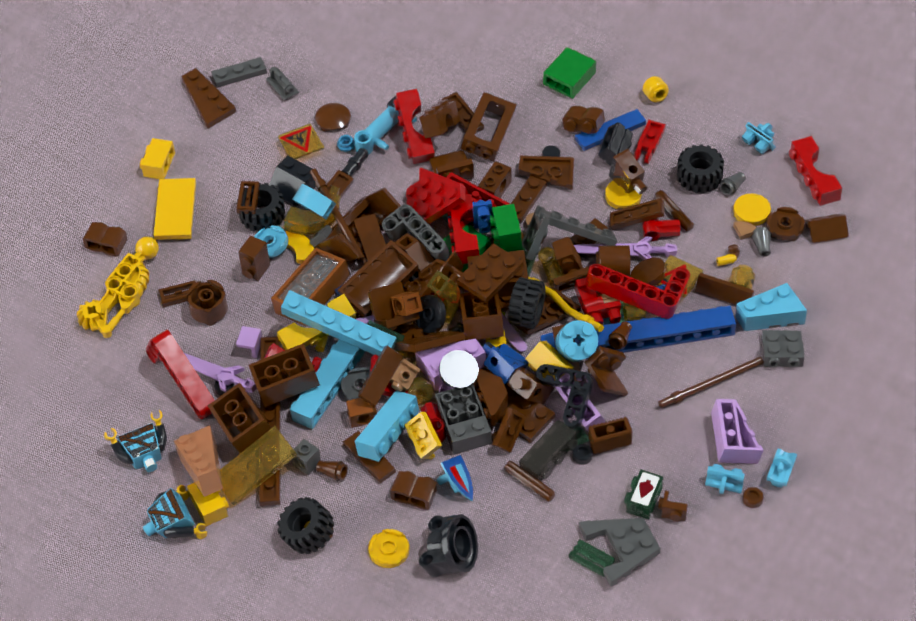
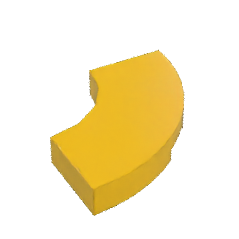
[286,228,314,264]

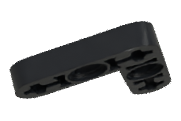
[536,364,593,429]

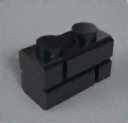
[598,122,633,166]

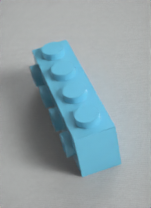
[355,391,419,462]

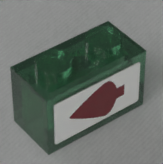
[624,469,664,520]

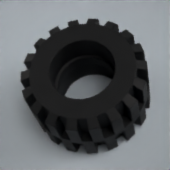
[677,144,724,193]
[237,183,285,231]
[508,277,546,329]
[277,497,335,554]

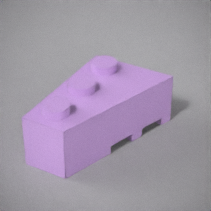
[415,339,486,391]
[711,399,764,464]

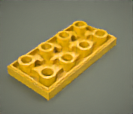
[154,178,196,240]

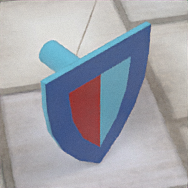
[437,455,473,501]

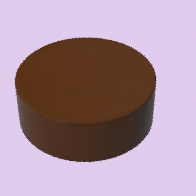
[743,487,764,508]

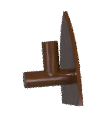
[431,251,464,293]

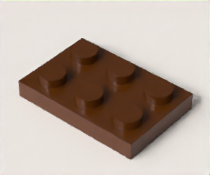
[457,243,523,303]

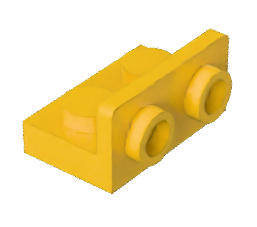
[405,412,442,459]

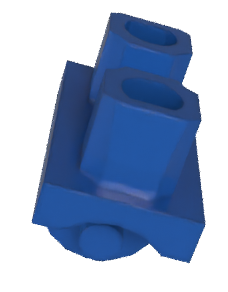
[472,200,492,233]

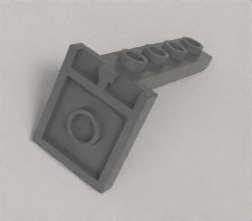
[522,205,617,261]

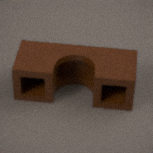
[419,99,460,138]

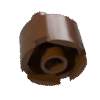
[187,280,228,326]

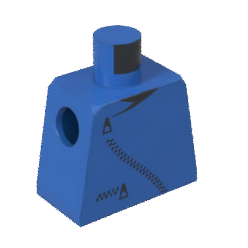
[482,341,529,384]

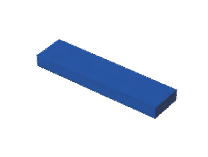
[575,109,646,151]

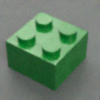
[490,204,522,252]

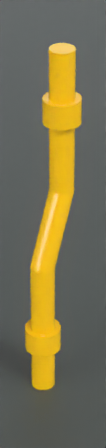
[528,276,604,332]

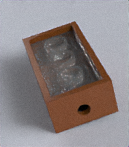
[271,248,350,326]

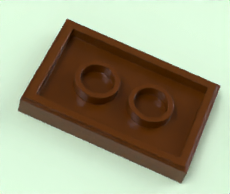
[395,331,465,352]

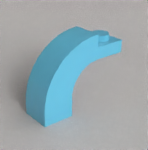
[292,184,336,220]

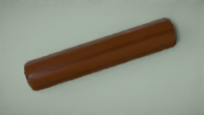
[655,190,694,231]
[504,461,555,501]

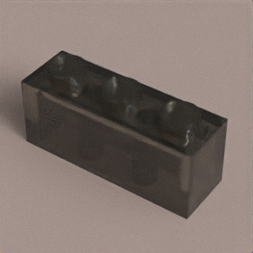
[519,419,578,481]

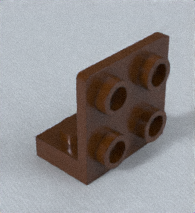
[584,346,628,396]

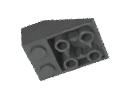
[435,384,492,455]

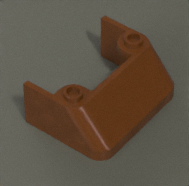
[318,187,401,263]

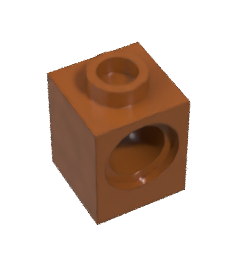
[391,292,423,316]
[346,398,377,428]

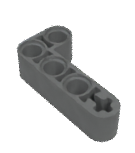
[382,205,450,261]

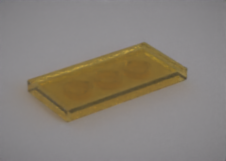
[220,426,298,506]

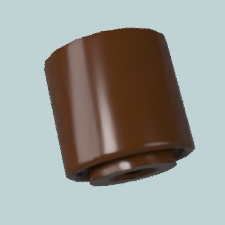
[596,245,630,276]

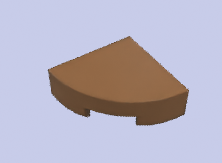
[733,221,756,240]

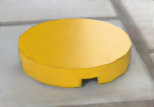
[605,181,642,209]
[733,193,771,226]
[368,529,410,568]

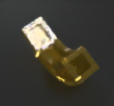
[284,186,341,235]
[426,270,460,334]

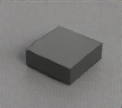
[310,225,333,247]

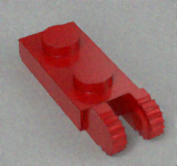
[634,120,666,164]

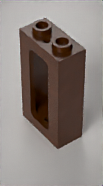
[461,92,517,162]

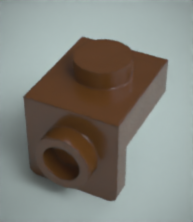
[658,490,688,522]

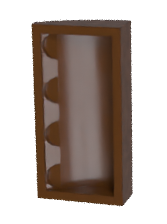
[338,240,419,317]

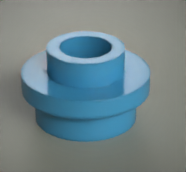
[337,135,355,152]

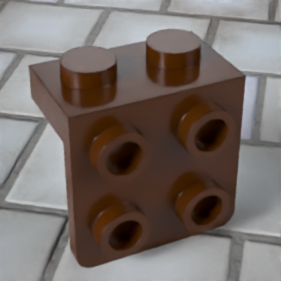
[430,150,474,180]
[368,282,420,331]

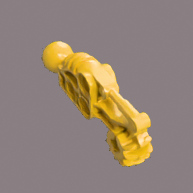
[76,236,159,338]

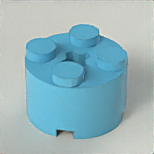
[555,320,598,362]

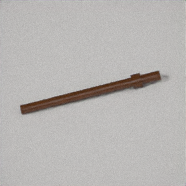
[310,169,365,261]
[658,356,764,408]

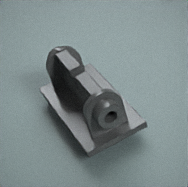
[266,67,299,100]

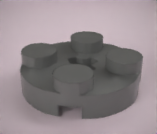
[341,367,370,401]

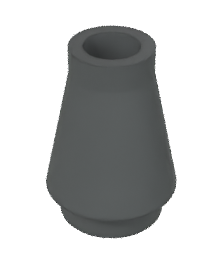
[720,172,746,195]
[752,227,771,256]

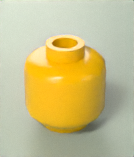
[643,76,669,103]

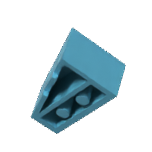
[735,283,807,331]

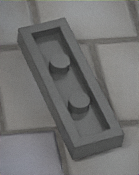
[211,57,267,88]

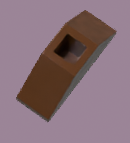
[394,233,435,272]
[473,369,508,427]

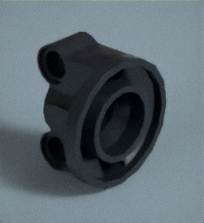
[419,514,478,577]

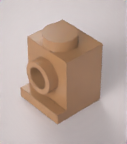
[389,358,421,392]

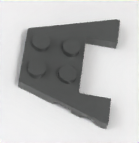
[579,518,660,587]

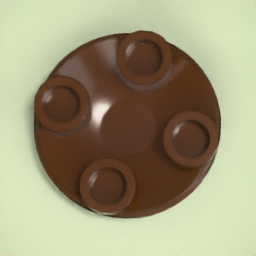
[315,103,351,132]

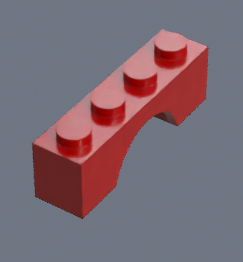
[393,89,435,165]
[789,136,842,206]
[447,194,479,264]

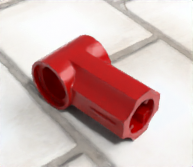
[642,218,680,242]
[420,402,446,443]

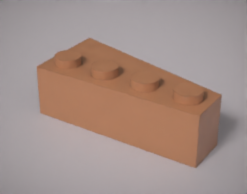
[174,425,223,497]

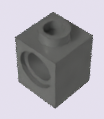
[291,439,321,475]

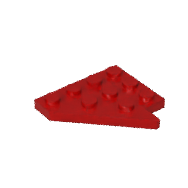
[406,167,465,233]

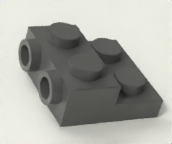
[762,330,804,368]

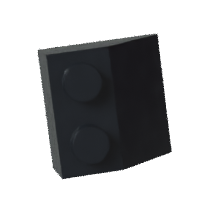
[269,155,316,208]

